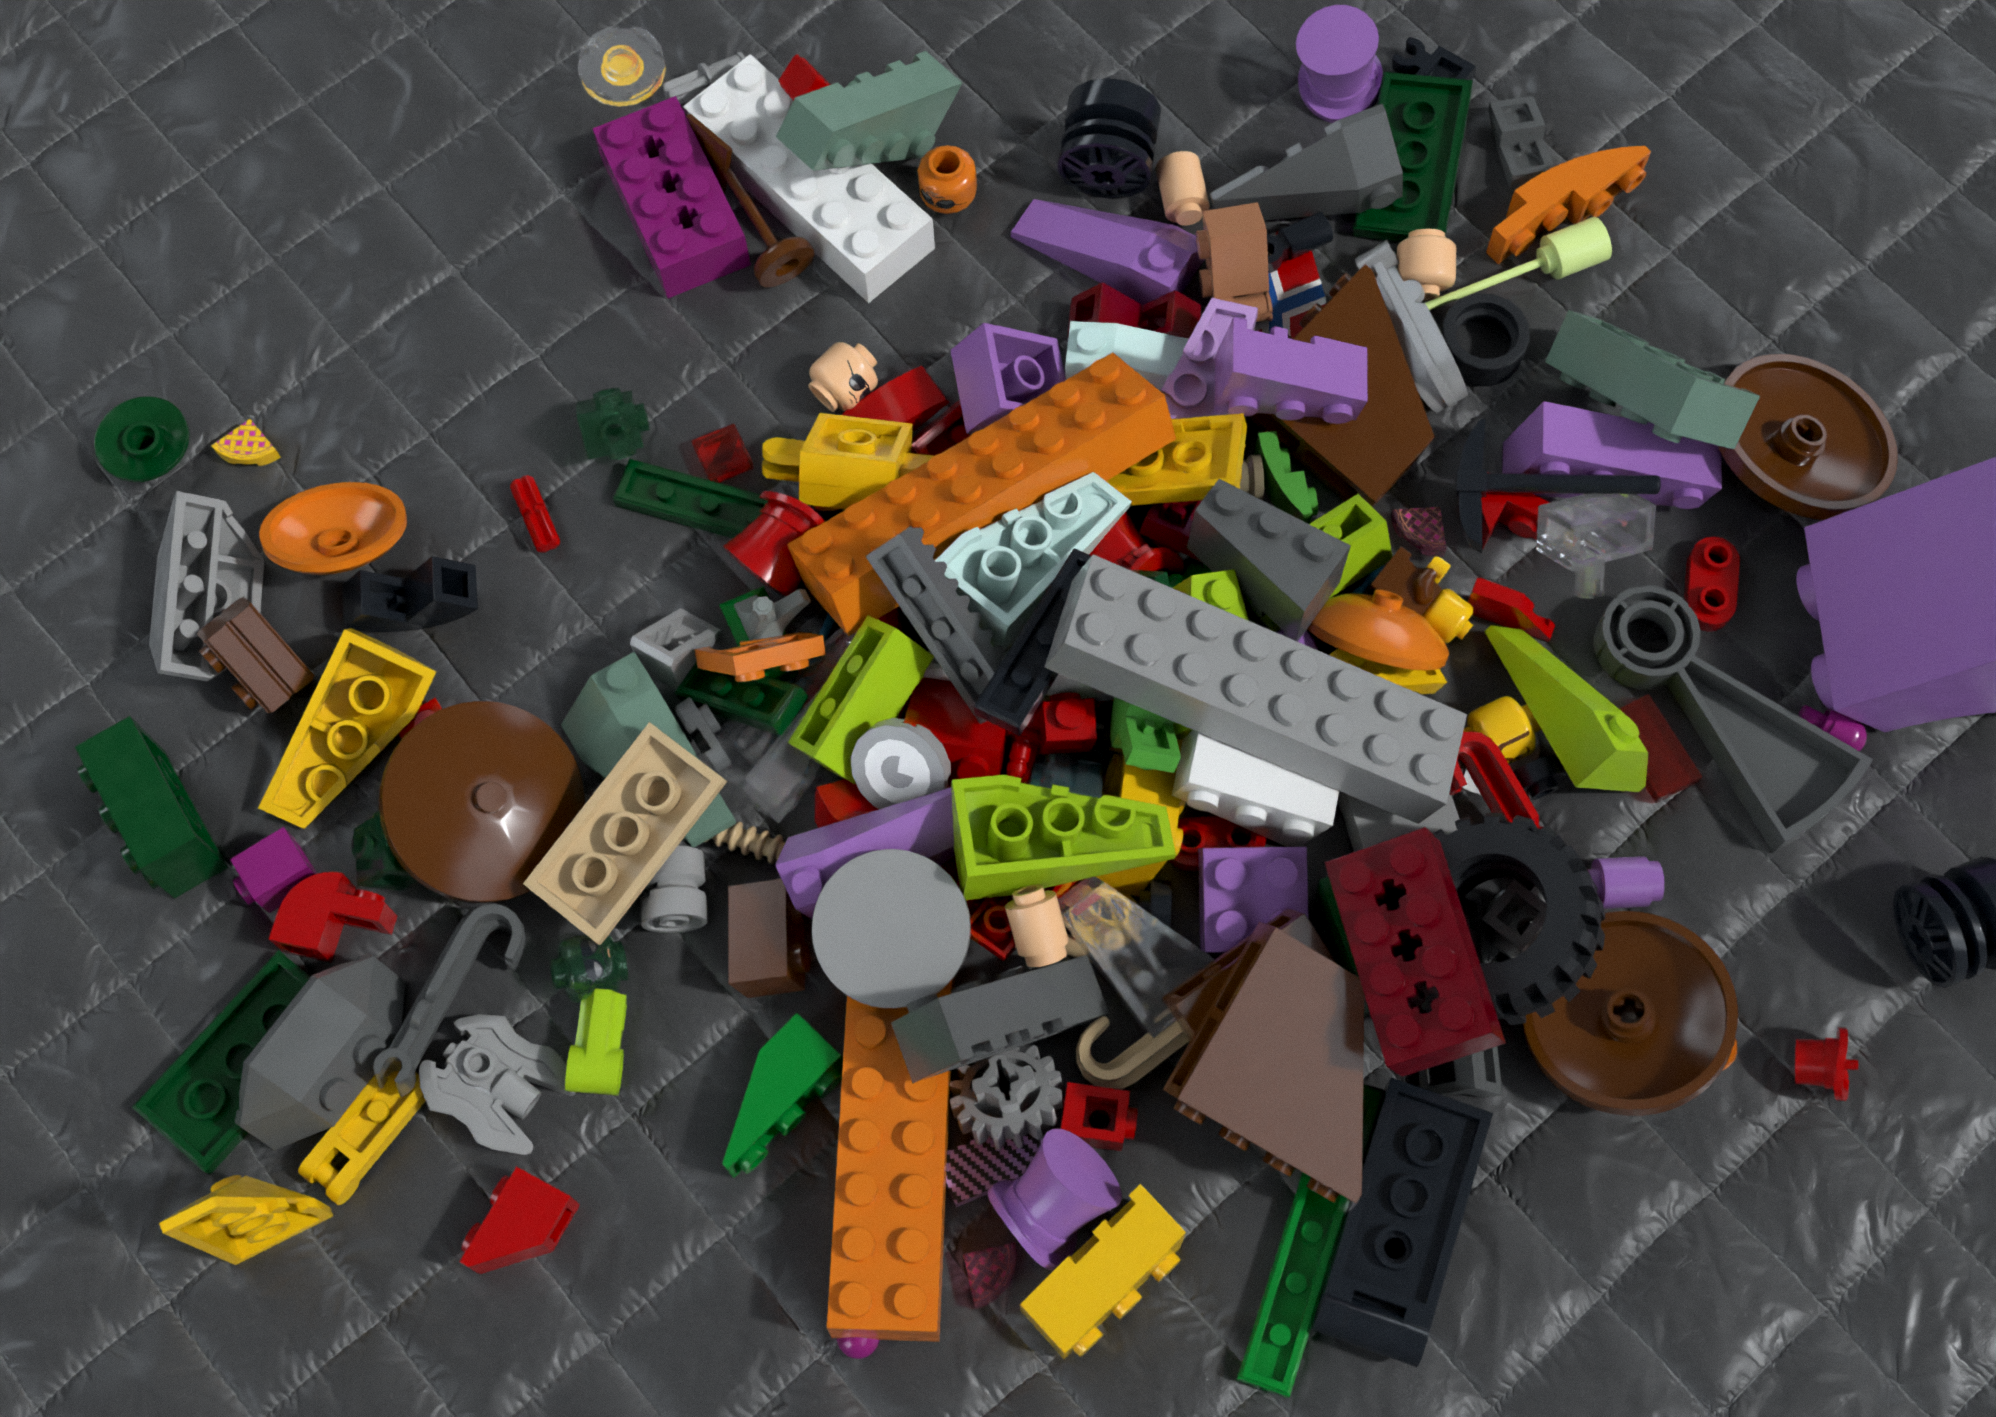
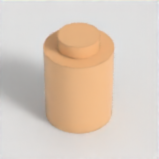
[1155,151,1210,226]

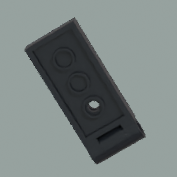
[1312,1078,1493,1368]

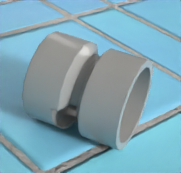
[640,846,707,933]

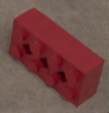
[1325,827,1506,1077]

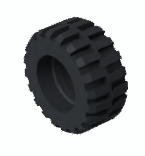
[1391,813,1605,1025]

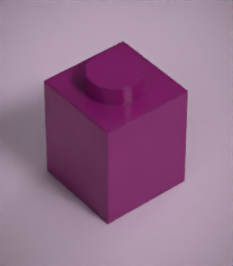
[230,827,317,913]

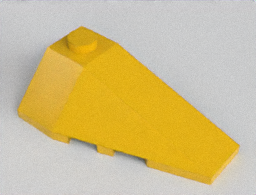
[258,628,437,829]

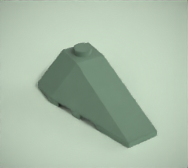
[561,652,736,848]

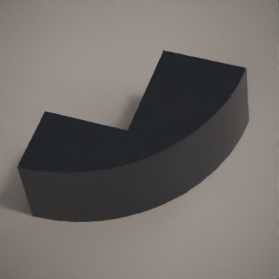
[343,556,478,632]

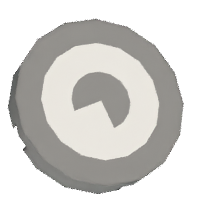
[851,718,951,809]

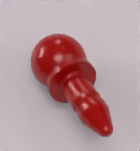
[1006,701,1043,781]

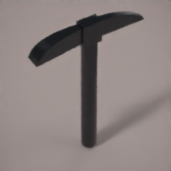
[1457,417,1661,553]

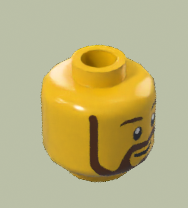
[1463,696,1541,764]

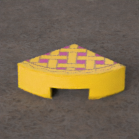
[212,419,281,466]

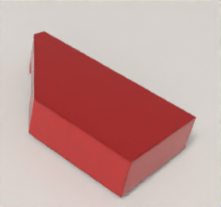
[1467,578,1555,642]

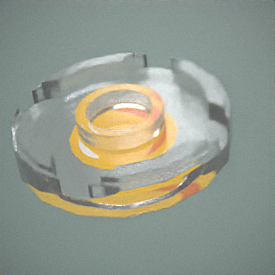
[578,25,666,107]

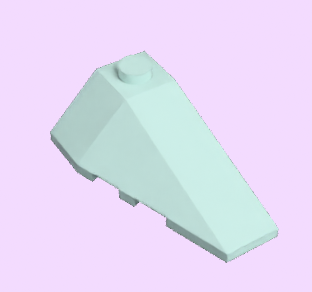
[1065,321,1189,391]
[935,472,1132,650]

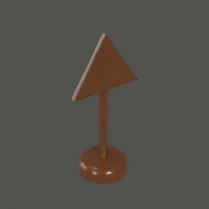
[686,114,815,288]

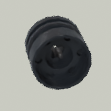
[1058,78,1161,199]
[1893,857,1996,988]

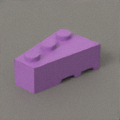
[1214,317,1368,424]

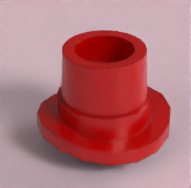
[1795,1027,1859,1101]

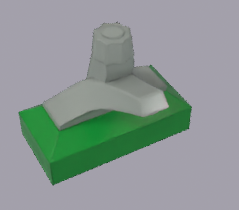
[719,586,811,681]

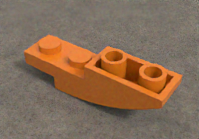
[1486,146,1651,264]

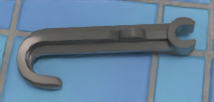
[373,904,526,1097]

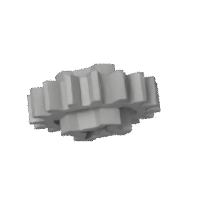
[949,1045,1064,1150]

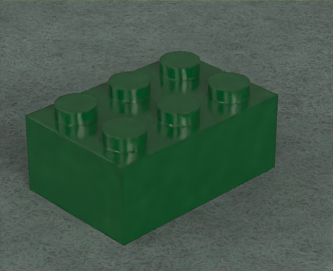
[75,716,229,898]

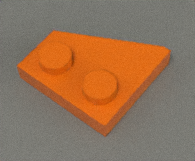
[694,632,826,682]

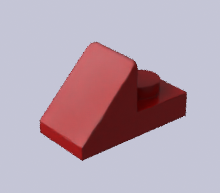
[1481,472,1559,550]

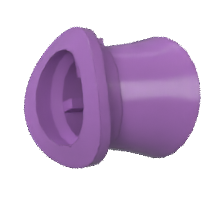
[1296,5,1383,123]
[988,1129,1122,1271]

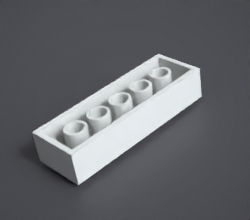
[683,54,935,303]

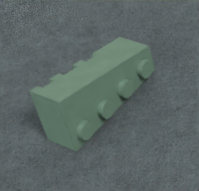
[1545,310,1760,449]

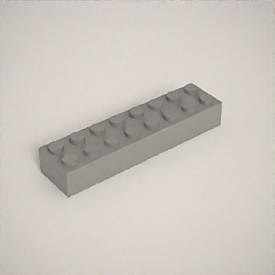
[1044,555,1467,824]

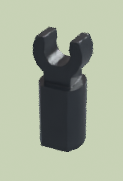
[1267,211,1333,273]

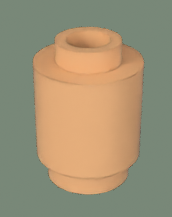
[1005,884,1069,967]

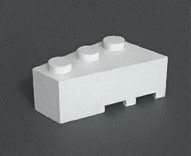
[1172,730,1339,847]

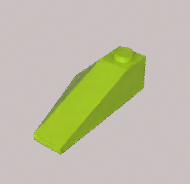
[1484,625,1648,792]
[951,775,1176,900]

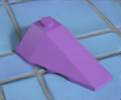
[1011,199,1205,305]
[775,788,955,919]

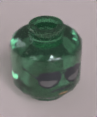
[549,934,628,1003]

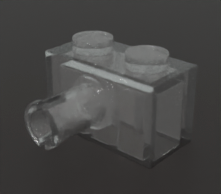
[1536,494,1656,599]

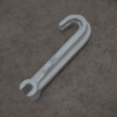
[1355,240,1468,413]

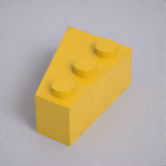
[1020,1184,1186,1359]

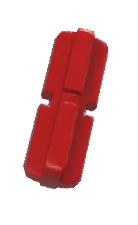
[510,475,560,553]

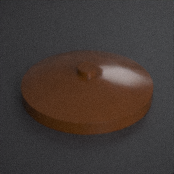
[1717,354,1898,520]
[379,701,585,903]
[1523,911,1738,1116]

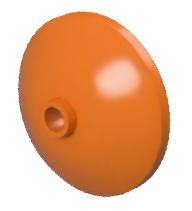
[259,482,407,575]
[1307,590,1449,671]

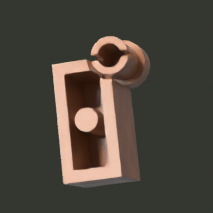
[1196,202,1273,322]

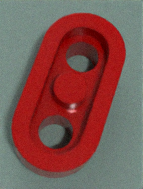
[1684,537,1740,632]
[1169,816,1266,871]

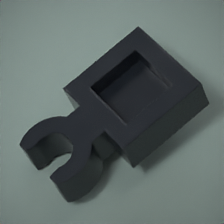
[1392,37,1476,80]

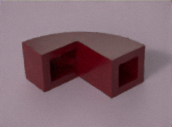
[1067,282,1201,339]

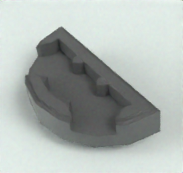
[675,697,732,773]

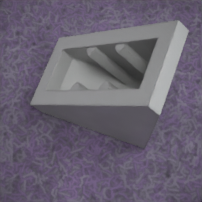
[630,608,721,690]

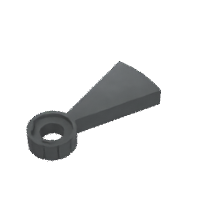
[1593,585,1873,853]

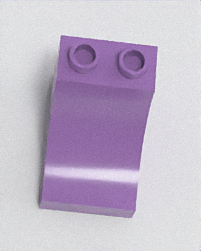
[1797,457,1996,733]

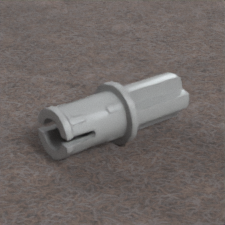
[663,51,745,105]

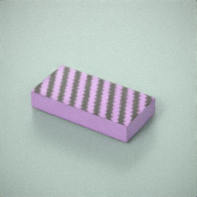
[946,1134,1042,1207]

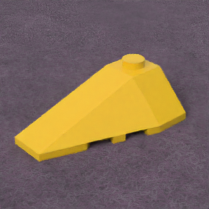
[159,1175,333,1265]

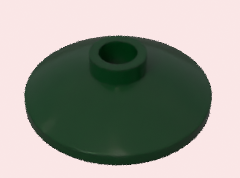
[94,396,190,482]

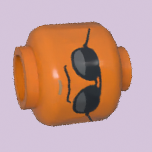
[917,145,977,214]

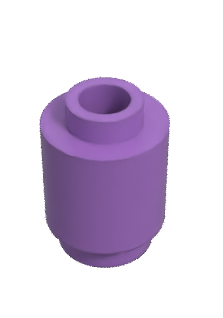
[1587,856,1664,909]

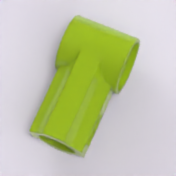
[565,988,627,1096]

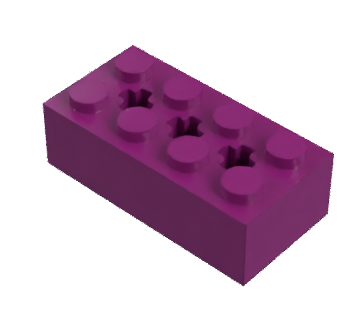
[592,96,751,299]

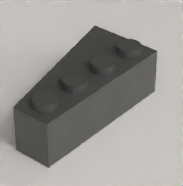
[891,955,1109,1083]

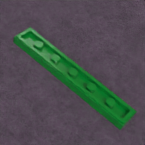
[1236,1085,1383,1399]

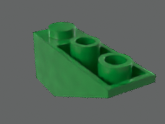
[722,1013,843,1178]

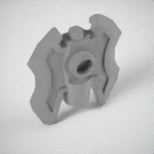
[419,1014,577,1155]

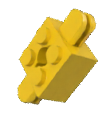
[762,413,934,511]

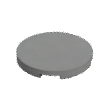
[812,849,971,1008]

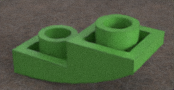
[1254,431,1318,524]

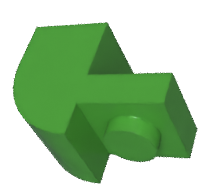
[1110,697,1181,773]

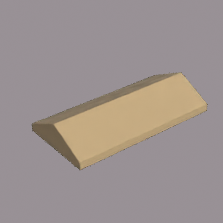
[523,722,727,945]

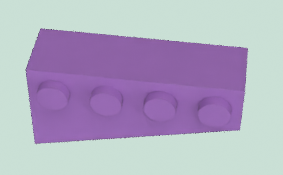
[1502,401,1722,509]

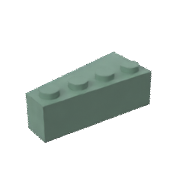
[776,51,962,171]

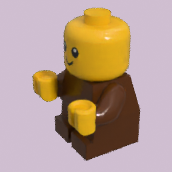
[1368,546,1473,643]

